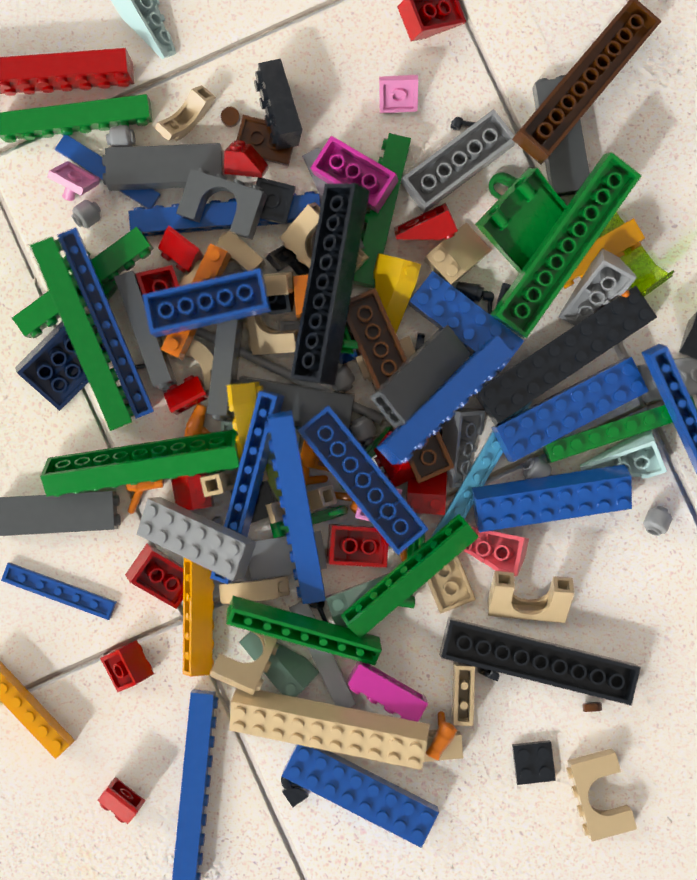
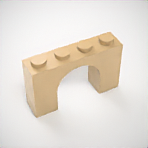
[280,202,369,272]
[179,230,266,286]
[246,272,299,355]
[488,571,574,623]
[210,631,279,695]
[566,748,637,842]

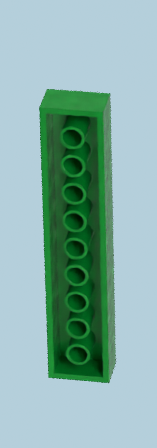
[490,152,642,338]
[29,236,134,431]
[40,429,240,497]

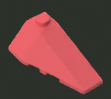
[463,526,529,576]

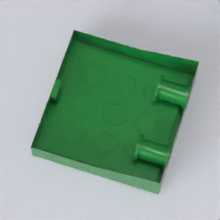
[475,168,567,273]

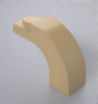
[155,85,216,142]
[168,339,213,392]
[200,468,269,497]
[265,485,338,524]
[219,576,290,603]

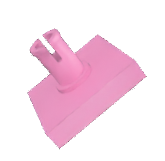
[379,75,418,113]
[48,161,101,201]

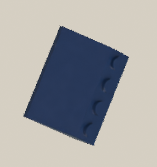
[15,321,106,411]

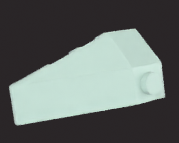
[111,0,176,59]
[580,430,667,479]

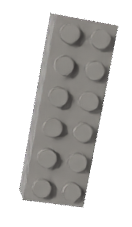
[401,109,515,213]
[136,497,257,581]

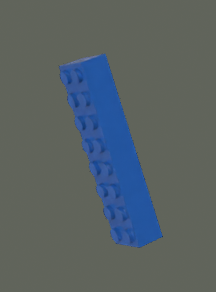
[376,335,514,465]
[491,357,649,462]
[297,405,429,555]
[472,464,632,533]
[282,744,439,848]

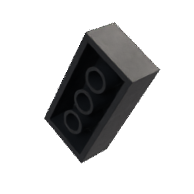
[254,58,302,151]

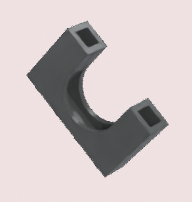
[176,168,267,240]

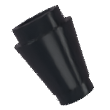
[456,281,485,303]

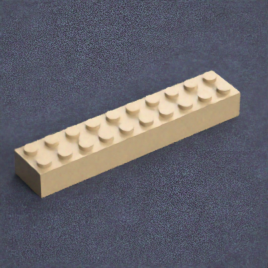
[229,688,430,770]

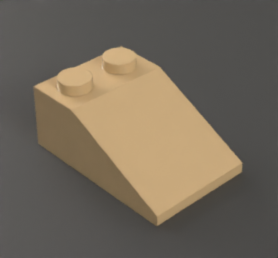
[424,223,492,286]

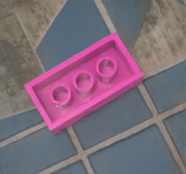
[310,136,399,213]
[348,661,428,722]

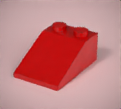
[397,0,467,42]
[394,202,458,240]
[406,471,447,515]
[326,524,389,568]
[125,543,184,609]

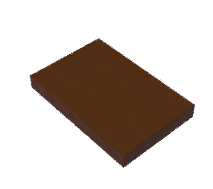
[236,115,294,166]

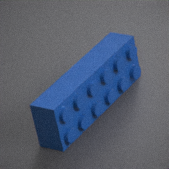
[143,268,271,337]
[408,271,524,374]

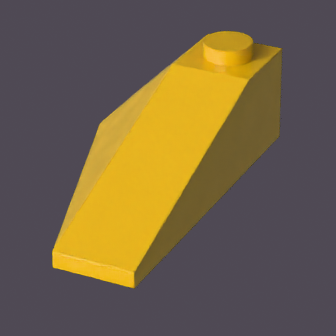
[373,253,421,333]
[227,382,263,462]

